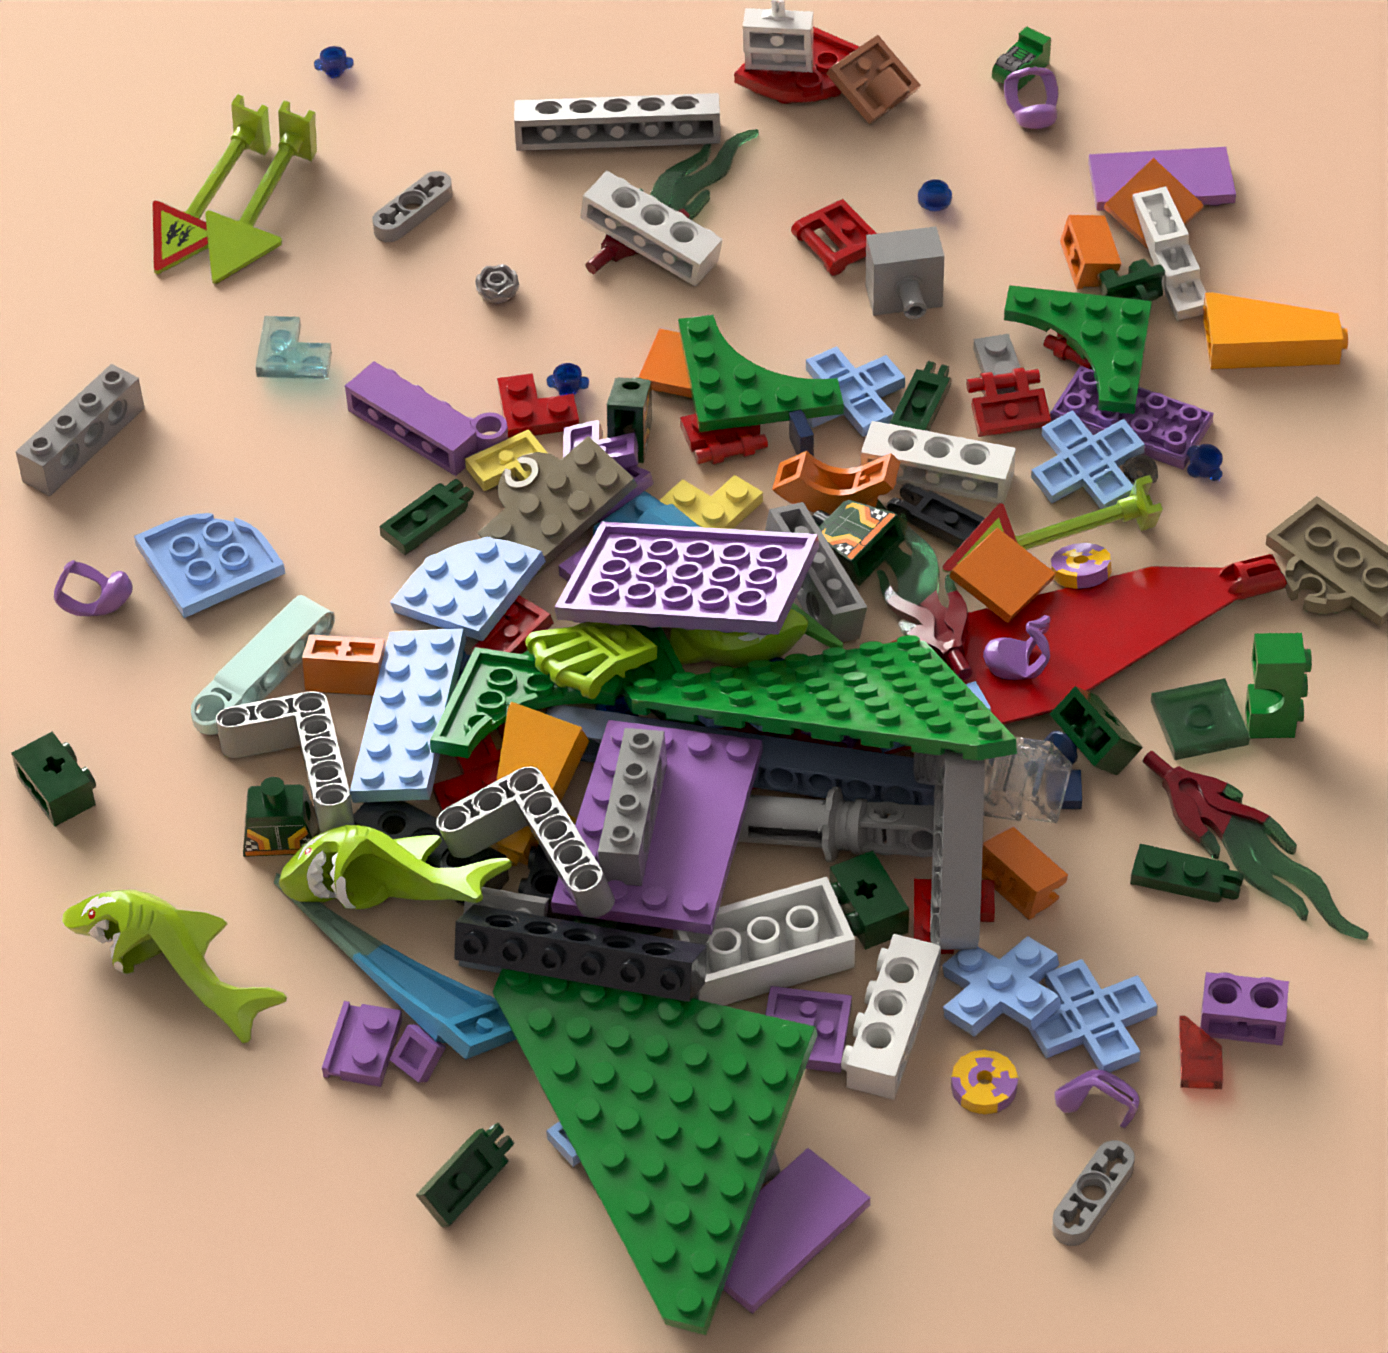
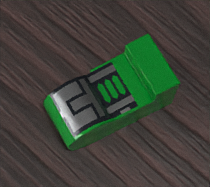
[991,26,1051,91]

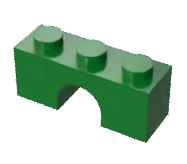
[1245,633,1312,739]

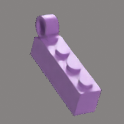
[345,361,508,476]

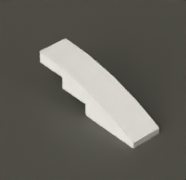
[1133,186,1206,321]

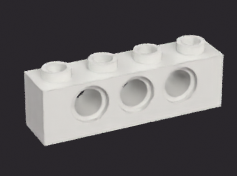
[580,171,723,287]
[861,421,1015,504]
[841,934,941,1100]

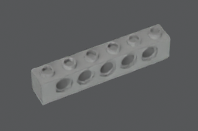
[514,93,721,151]

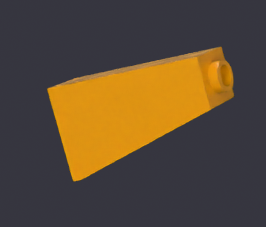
[1202,293,1348,369]
[491,702,589,866]

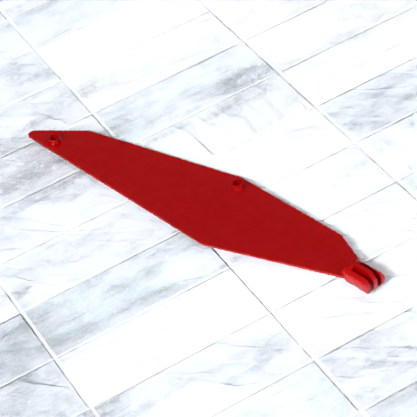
[719,554,1287,790]

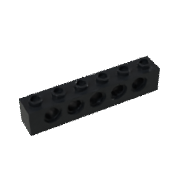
[454,904,707,1002]

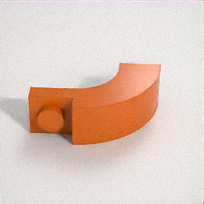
[772,451,900,514]

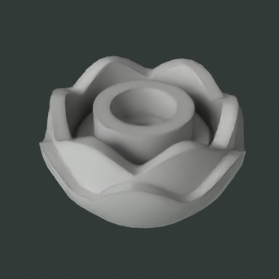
[475,264,519,304]

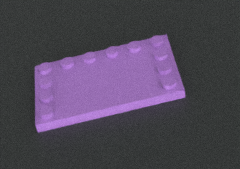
[555,522,819,635]
[551,720,763,935]

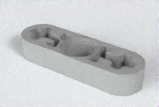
[372,171,453,242]
[1052,1140,1135,1246]

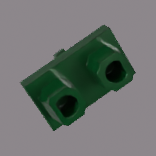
[1098,259,1165,301]

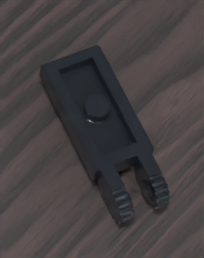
[886,483,985,548]

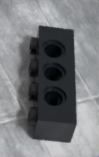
[353,801,509,906]

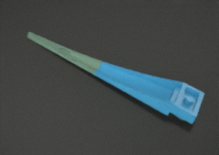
[274,873,516,1059]

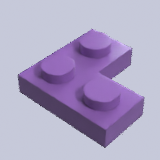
[563,420,638,469]
[765,986,852,1073]

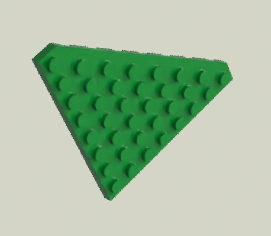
[623,635,1017,761]
[492,968,818,1335]

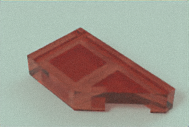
[1179,1016,1223,1089]

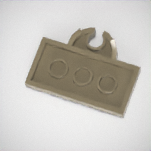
[478,436,638,576]
[1265,496,1388,627]

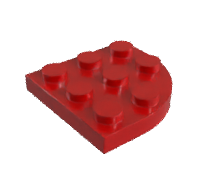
[734,26,860,104]

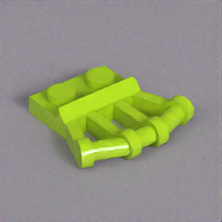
[525,622,657,699]

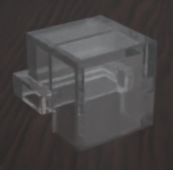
[984,737,1073,823]

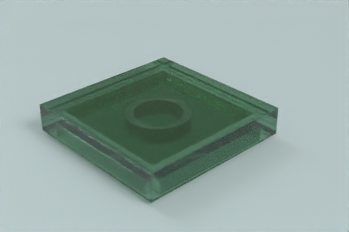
[1150,678,1250,760]

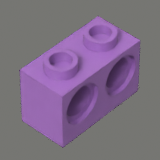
[1199,972,1289,1045]

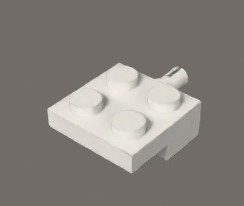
[743,0,813,72]

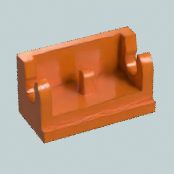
[1060,215,1122,289]
[302,635,385,696]
[982,826,1068,920]

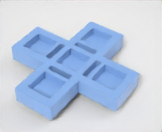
[806,346,905,437]
[1031,410,1145,509]
[942,936,1061,1037]
[1028,959,1158,1073]

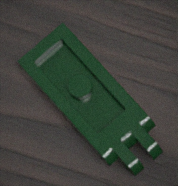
[890,361,952,431]
[379,479,474,555]
[1130,843,1244,902]
[416,1123,514,1227]

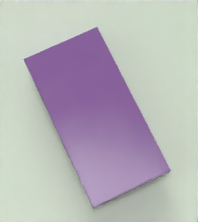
[1088,147,1236,211]
[1050,366,1214,470]
[723,1148,870,1314]

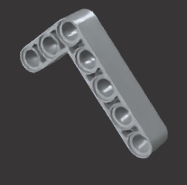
[216,691,355,833]
[913,749,985,950]
[436,766,615,918]

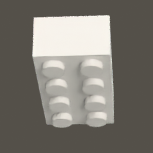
[673,877,855,1006]

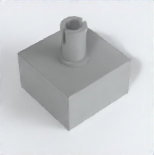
[866,226,945,319]

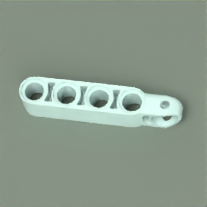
[191,595,335,735]

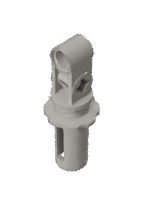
[738,787,934,863]

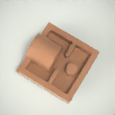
[826,34,921,125]

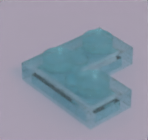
[255,316,332,379]

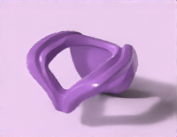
[1004,67,1058,129]
[54,560,133,616]
[983,615,1051,680]
[1054,1069,1140,1128]

